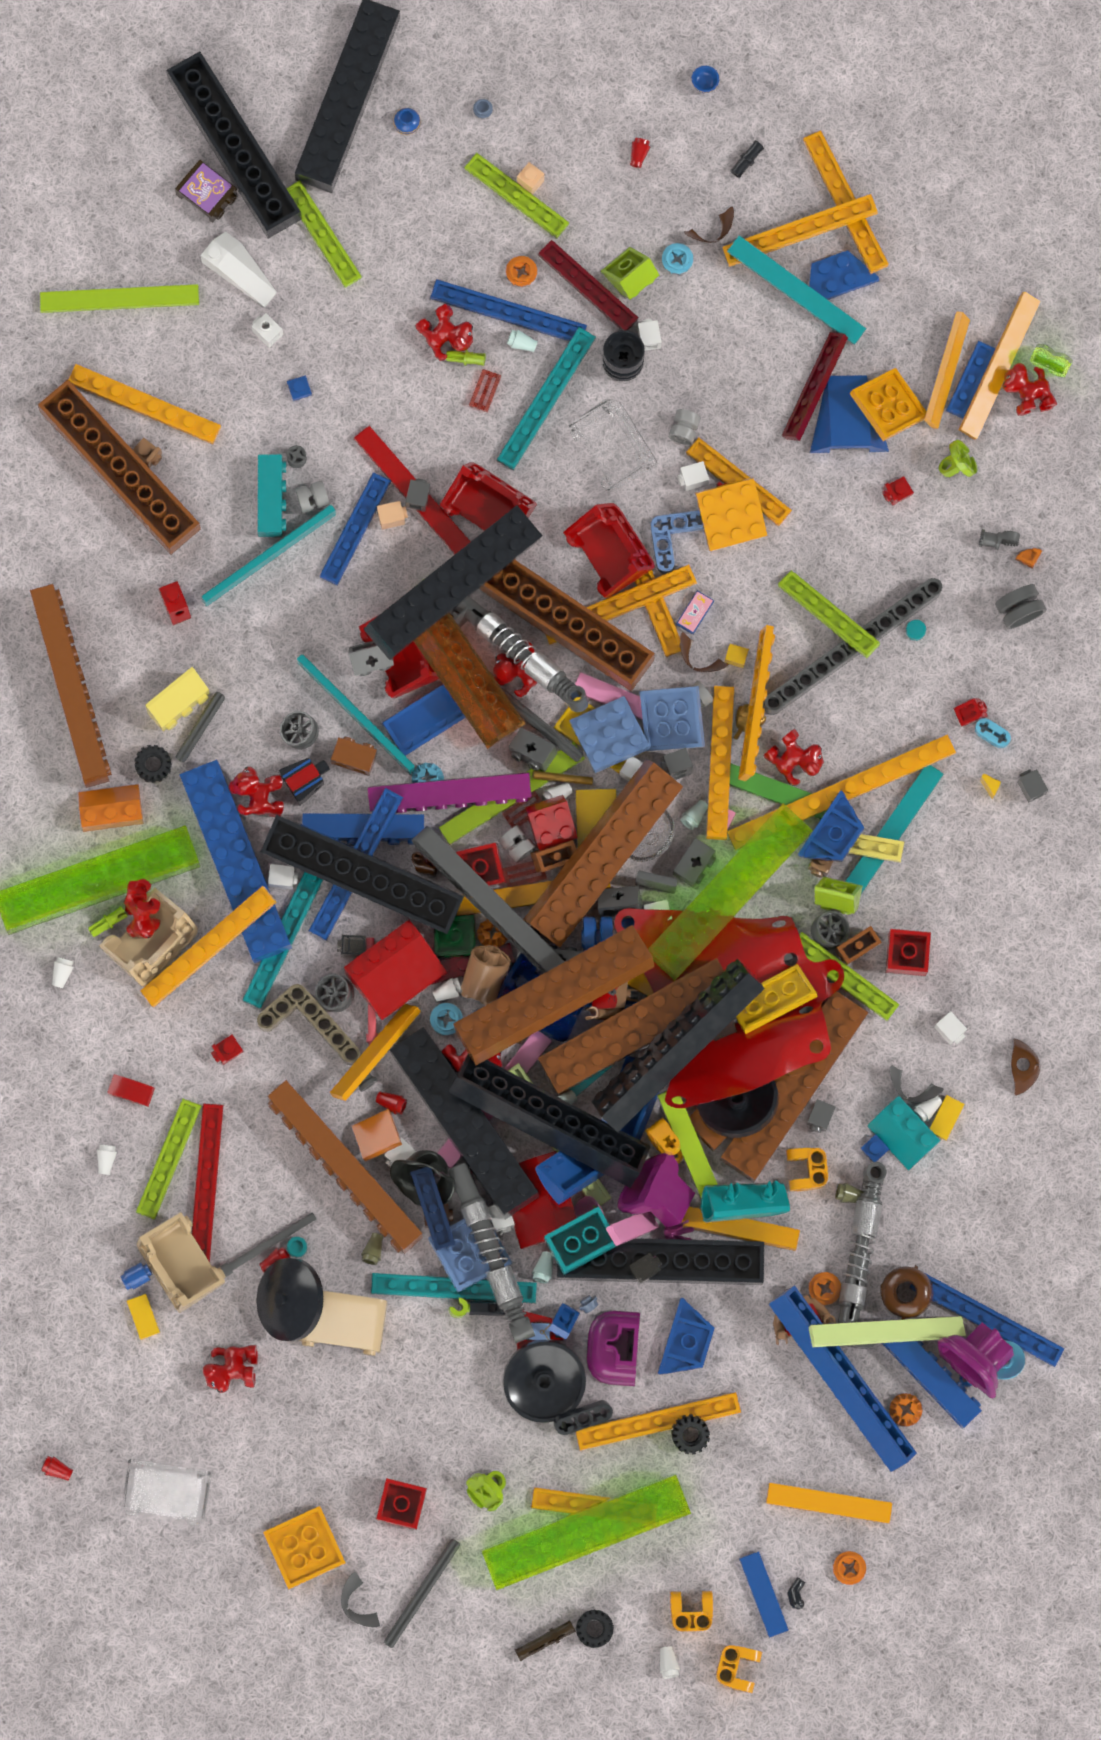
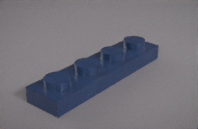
[411,1167,456,1251]

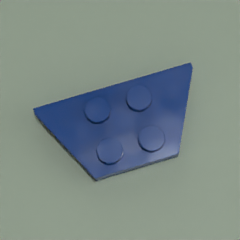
[809,250,879,300]
[798,791,864,862]
[658,1298,715,1375]

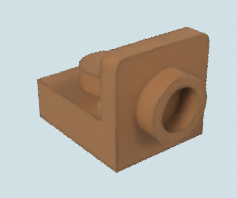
[133,437,162,468]
[808,859,833,878]

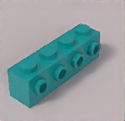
[258,454,286,537]

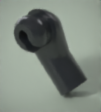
[787,1577,806,1610]

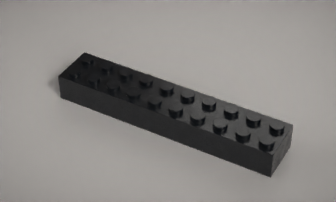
[295,0,400,193]
[166,51,302,239]
[364,505,543,660]
[260,814,464,934]
[591,959,765,1132]
[390,1027,539,1220]
[448,1054,651,1188]
[556,1238,764,1285]

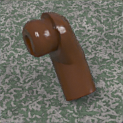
[411,852,437,876]

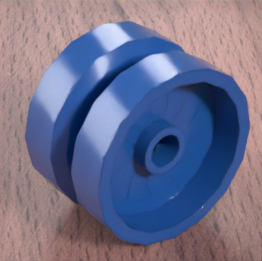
[581,917,613,952]

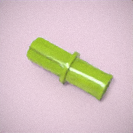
[446,350,486,366]
[88,906,128,937]

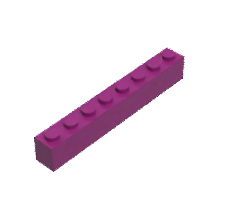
[368,772,532,813]

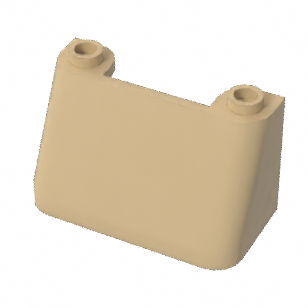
[99,888,198,987]
[137,1212,226,1313]
[298,1291,388,1356]

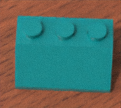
[867,1095,941,1171]

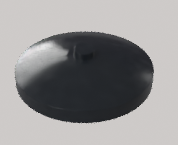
[697,1080,779,1138]
[256,1258,324,1341]
[503,1340,586,1423]

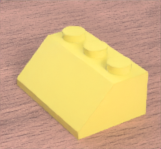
[145,667,210,732]

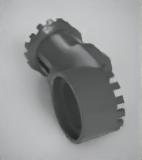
[979,529,1020,550]

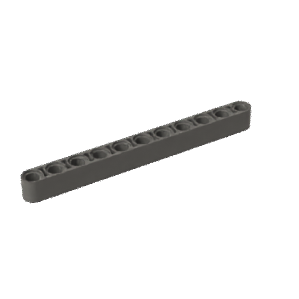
[764,578,943,715]
[412,826,565,974]

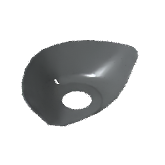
[890,1065,944,1103]
[341,1572,380,1628]

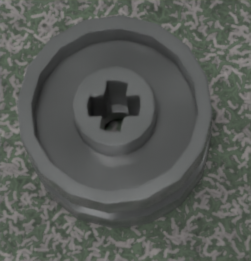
[995,584,1047,629]

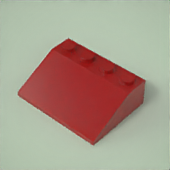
[344,920,447,1020]
[512,1151,577,1249]

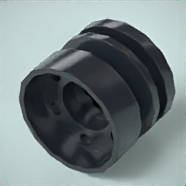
[602,330,645,381]

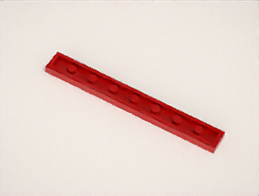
[354,426,471,555]
[191,1103,224,1262]

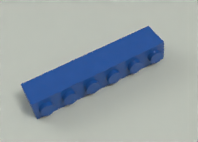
[302,813,424,845]
[881,1341,982,1429]

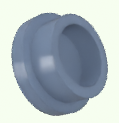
[473,99,493,119]
[579,1295,599,1314]

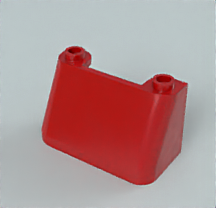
[439,462,537,531]
[563,503,655,598]
[359,614,445,698]

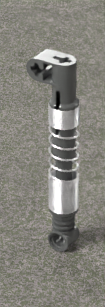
[440,597,589,712]
[837,1162,887,1349]
[448,1163,535,1343]

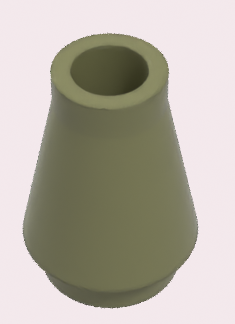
[835,1183,864,1203]
[361,1233,384,1265]

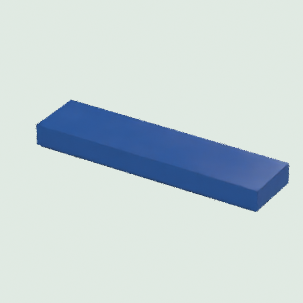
[946,341,996,419]
[739,1552,789,1638]

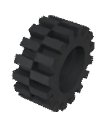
[134,745,172,783]
[671,1414,710,1455]
[576,1609,614,1648]

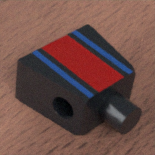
[279,758,330,806]

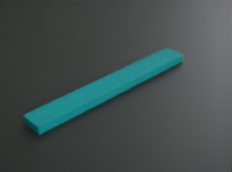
[727,235,867,345]
[497,327,596,471]
[202,505,336,607]
[297,654,415,775]
[845,765,944,894]
[243,872,323,1009]
[371,1273,537,1304]

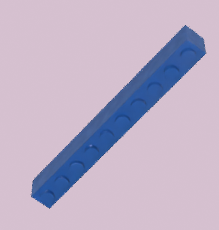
[769,1285,917,1472]

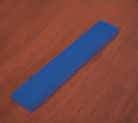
[320,472,391,586]

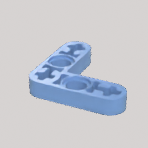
[651,511,704,574]

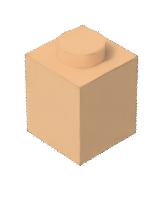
[517,162,544,195]
[377,501,408,530]

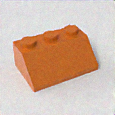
[78,784,144,832]

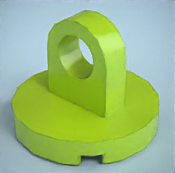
[939,440,978,477]
[466,1471,506,1512]

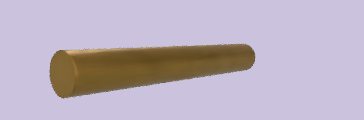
[532,771,593,785]

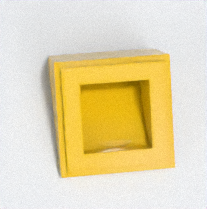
[724,644,749,668]
[980,773,1001,799]

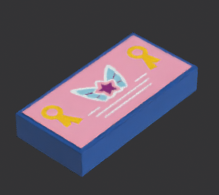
[676,590,714,635]

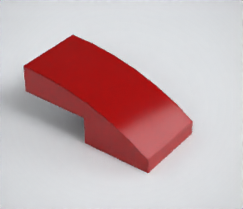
[107,1074,155,1107]

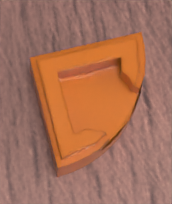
[1015,548,1043,569]

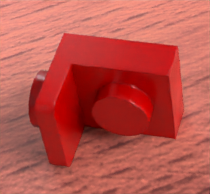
[882,476,914,506]
[953,698,988,727]
[211,1034,244,1065]

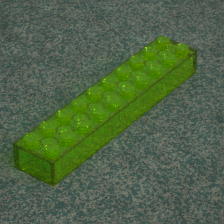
[648,803,813,981]
[0,825,201,935]
[481,1473,691,1591]

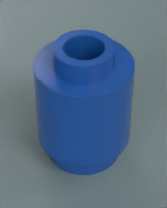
[120,1262,153,1290]

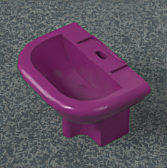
[617,1152,695,1228]
[586,1311,641,1387]
[938,1323,1014,1399]

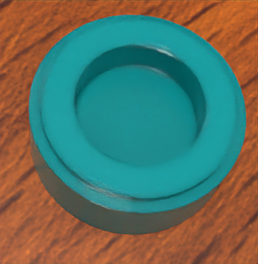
[906,620,926,641]
[287,1237,307,1258]

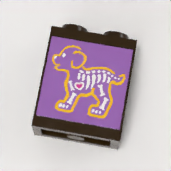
[175,160,238,223]

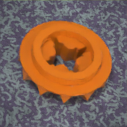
[506,256,537,287]
[477,919,508,947]
[808,1272,842,1305]
[889,1393,923,1427]
[833,1551,866,1585]

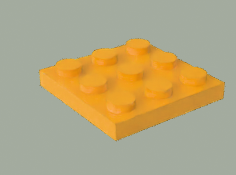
[850,368,927,441]
[695,477,768,551]
[263,1506,346,1590]

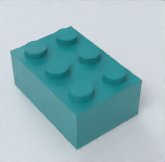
[544,1206,616,1275]

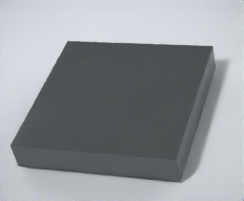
[635,870,678,894]

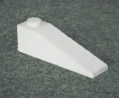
[201,232,277,308]

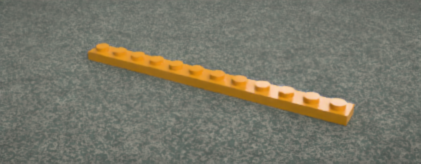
[727,734,956,851]

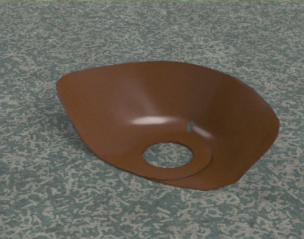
[684,206,734,244]
[680,632,729,672]
[1011,1038,1040,1096]

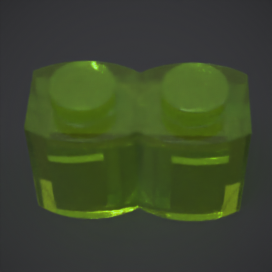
[1029,344,1073,377]

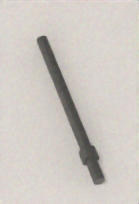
[220,1212,316,1277]

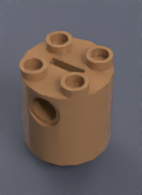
[461,945,511,1005]

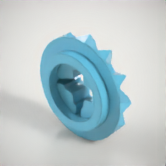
[662,243,693,275]
[412,762,444,783]
[430,1003,463,1036]

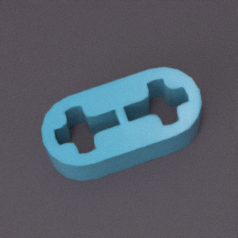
[975,718,1011,748]

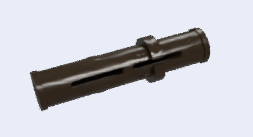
[515,1620,576,1661]

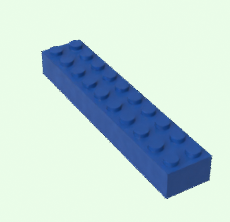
[179,760,293,963]

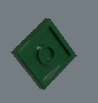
[434,915,475,958]

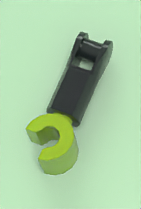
[448,1298,506,1319]

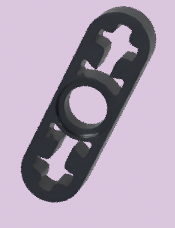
[553,1400,613,1435]

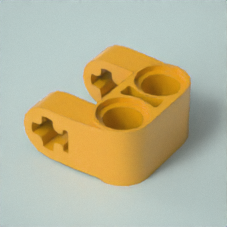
[646,1118,683,1164]
[786,1148,828,1192]
[670,1591,713,1632]
[716,1645,763,1694]

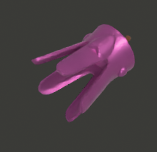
[663,1220,694,1240]

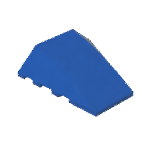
[810,375,889,453]

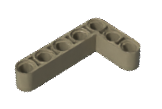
[257,984,360,1066]

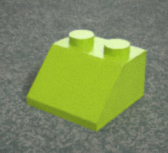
[601,247,660,300]
[814,877,863,915]

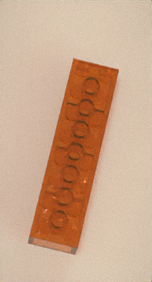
[414,613,525,749]

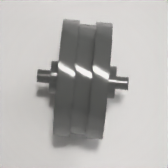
[280,711,319,750]
[811,911,850,950]
[315,974,354,1012]

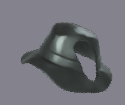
[390,1150,455,1206]

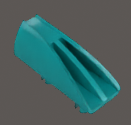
[700,1180,790,1222]

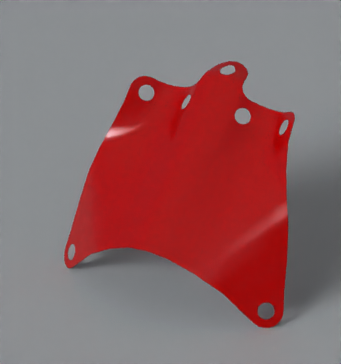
[614,908,845,1109]

